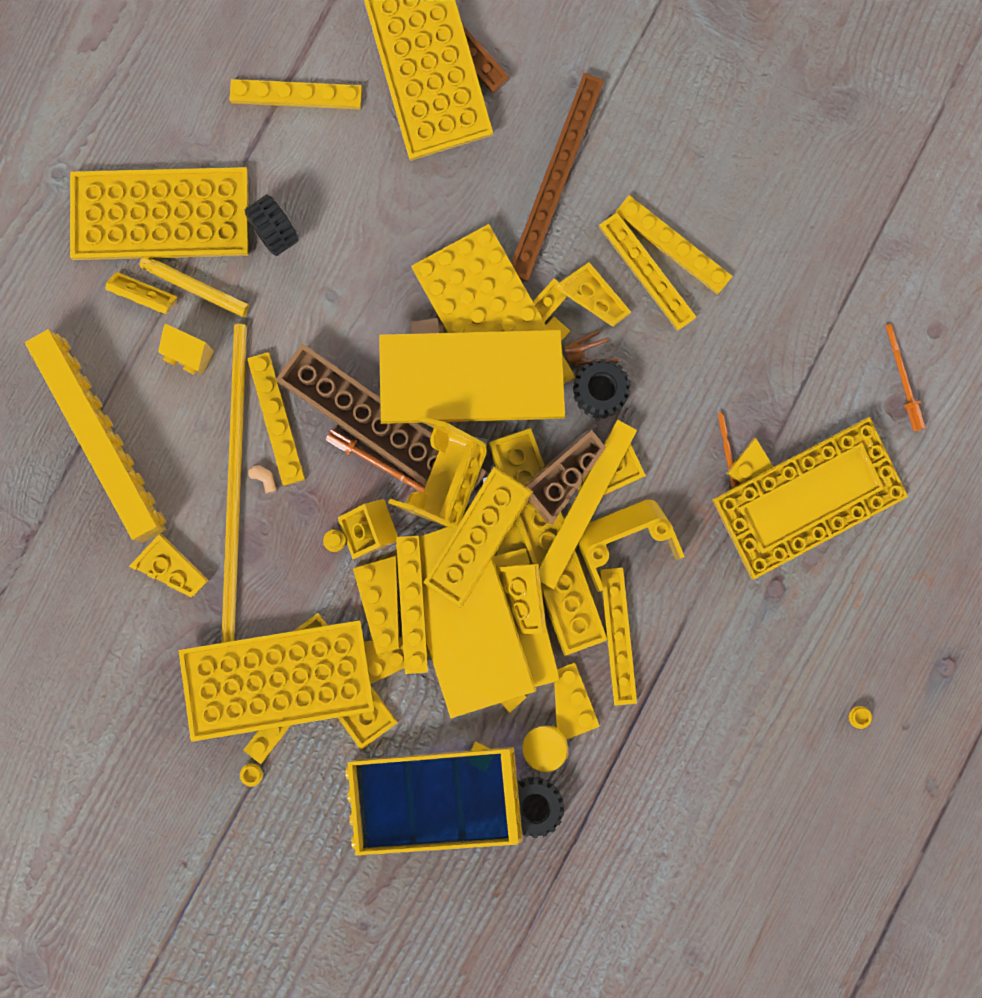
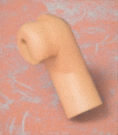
[248,465,277,494]

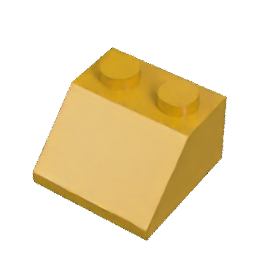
[158,323,214,375]
[338,499,398,559]

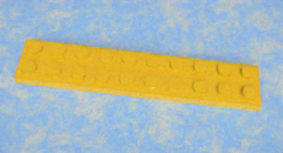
[488,428,607,656]

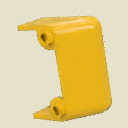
[388,416,487,528]
[578,500,685,592]

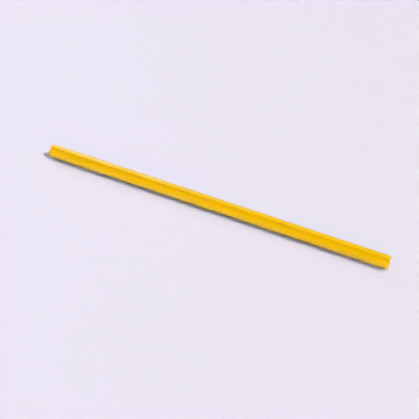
[221,324,247,643]

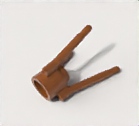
[564,330,619,366]

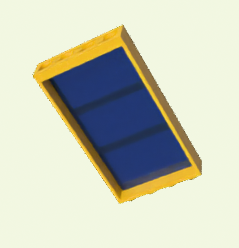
[345,747,523,856]

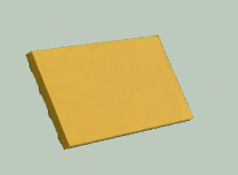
[379,330,565,424]
[712,417,908,580]
[395,527,537,718]

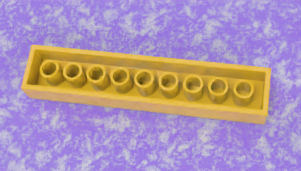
[24,329,167,543]

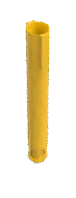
[139,257,249,318]

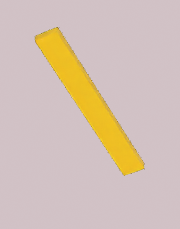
[539,420,637,589]

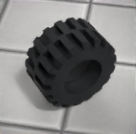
[244,194,299,256]
[573,359,631,418]
[517,777,564,838]

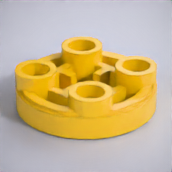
[522,726,568,772]

